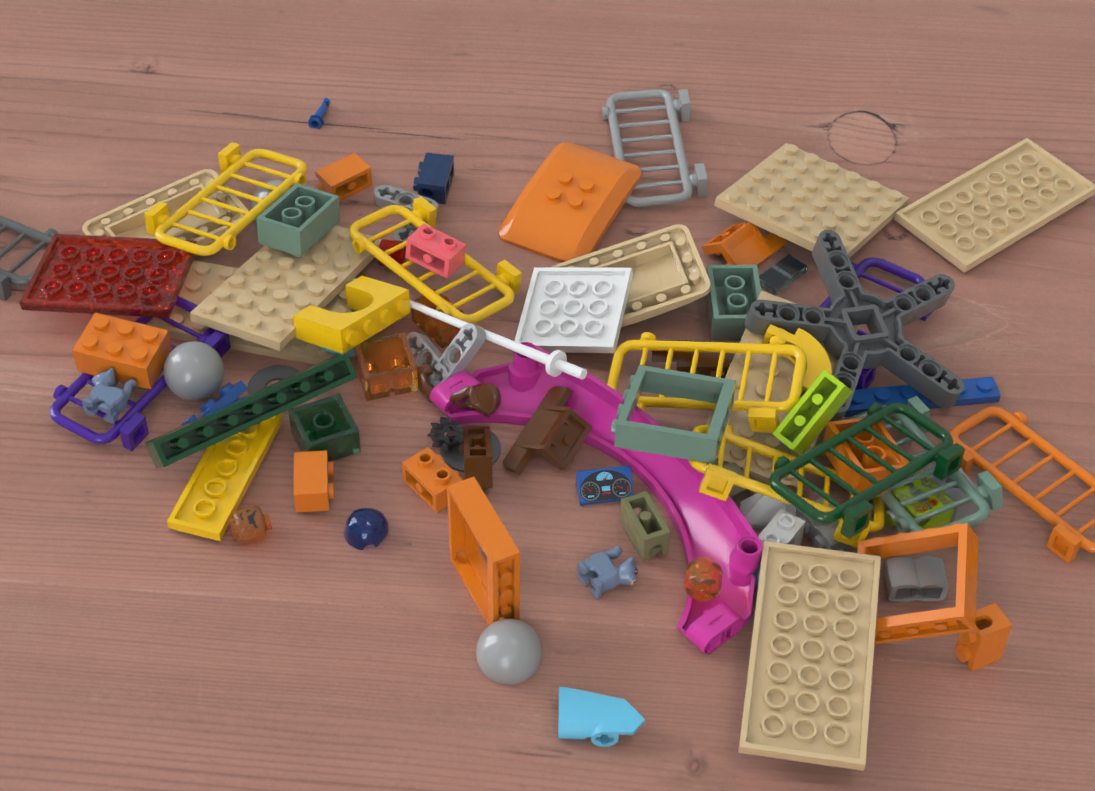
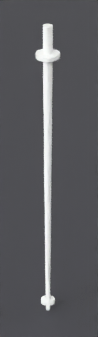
[352,278,587,380]

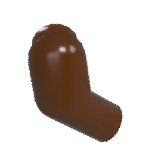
[414,363,434,403]

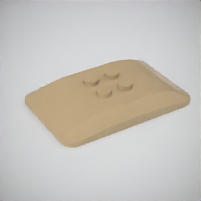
[82,169,248,278]
[552,224,711,327]

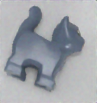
[82,368,137,424]
[577,546,638,600]

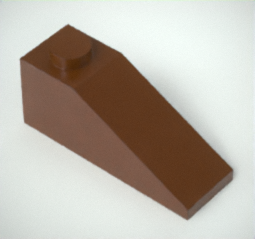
[463,426,493,490]

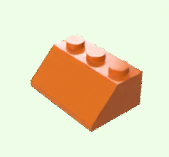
[823,417,910,497]

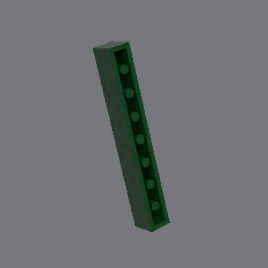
[145,353,357,468]

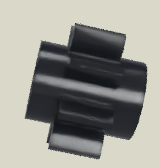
[427,417,463,451]

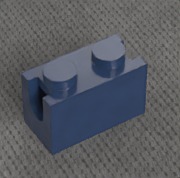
[413,152,455,205]

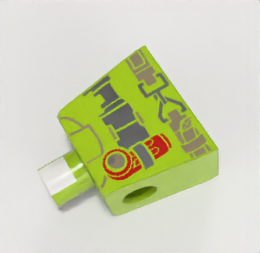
[885,469,954,533]

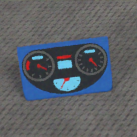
[576,466,634,505]

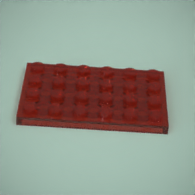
[19,234,197,318]

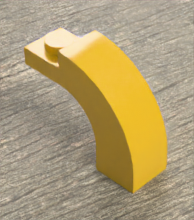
[762,324,832,399]

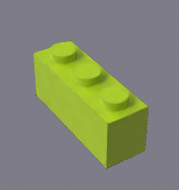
[773,369,853,455]

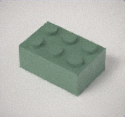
[257,183,340,257]
[706,264,761,340]

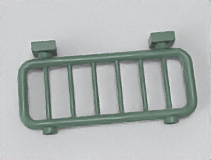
[844,396,1003,533]

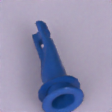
[308,98,330,129]

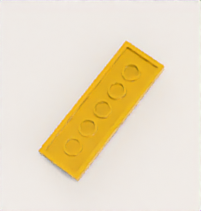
[167,413,284,541]

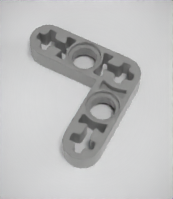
[374,185,438,242]
[404,323,486,387]

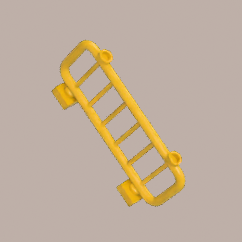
[144,142,307,256]
[349,196,522,324]
[607,332,806,433]
[688,424,885,548]

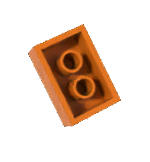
[72,312,172,390]

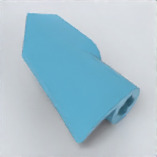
[558,687,645,747]

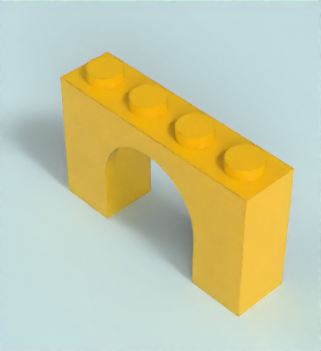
[293,276,411,354]

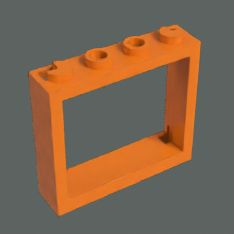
[447,477,520,626]
[857,523,979,644]

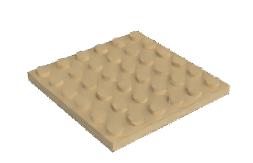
[714,143,910,258]

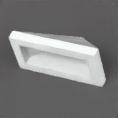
[740,493,796,529]

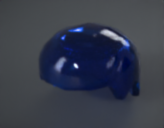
[344,508,389,550]

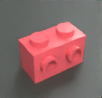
[405,224,466,279]

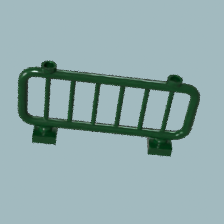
[769,402,965,539]

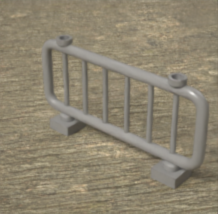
[602,89,707,207]

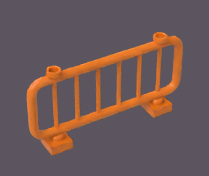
[949,406,1095,563]

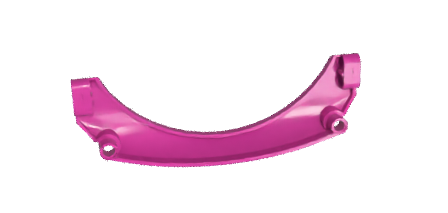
[429,342,763,654]

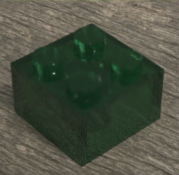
[288,394,361,462]

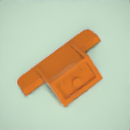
[702,222,787,266]

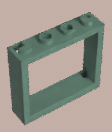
[611,365,736,464]

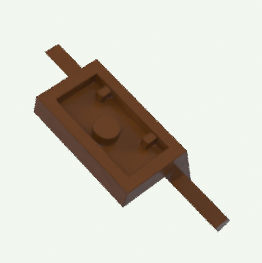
[651,340,740,379]
[503,386,592,474]

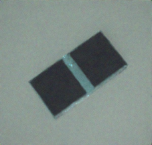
[759,254,807,295]

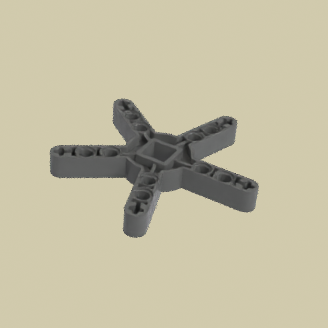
[744,230,964,422]

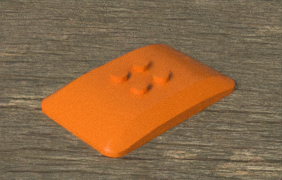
[499,142,642,263]

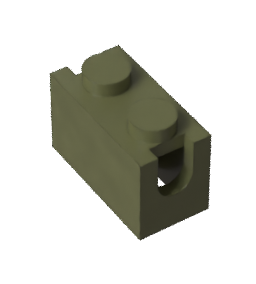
[620,491,671,561]

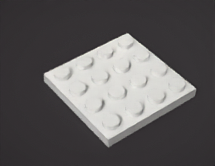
[515,267,633,353]

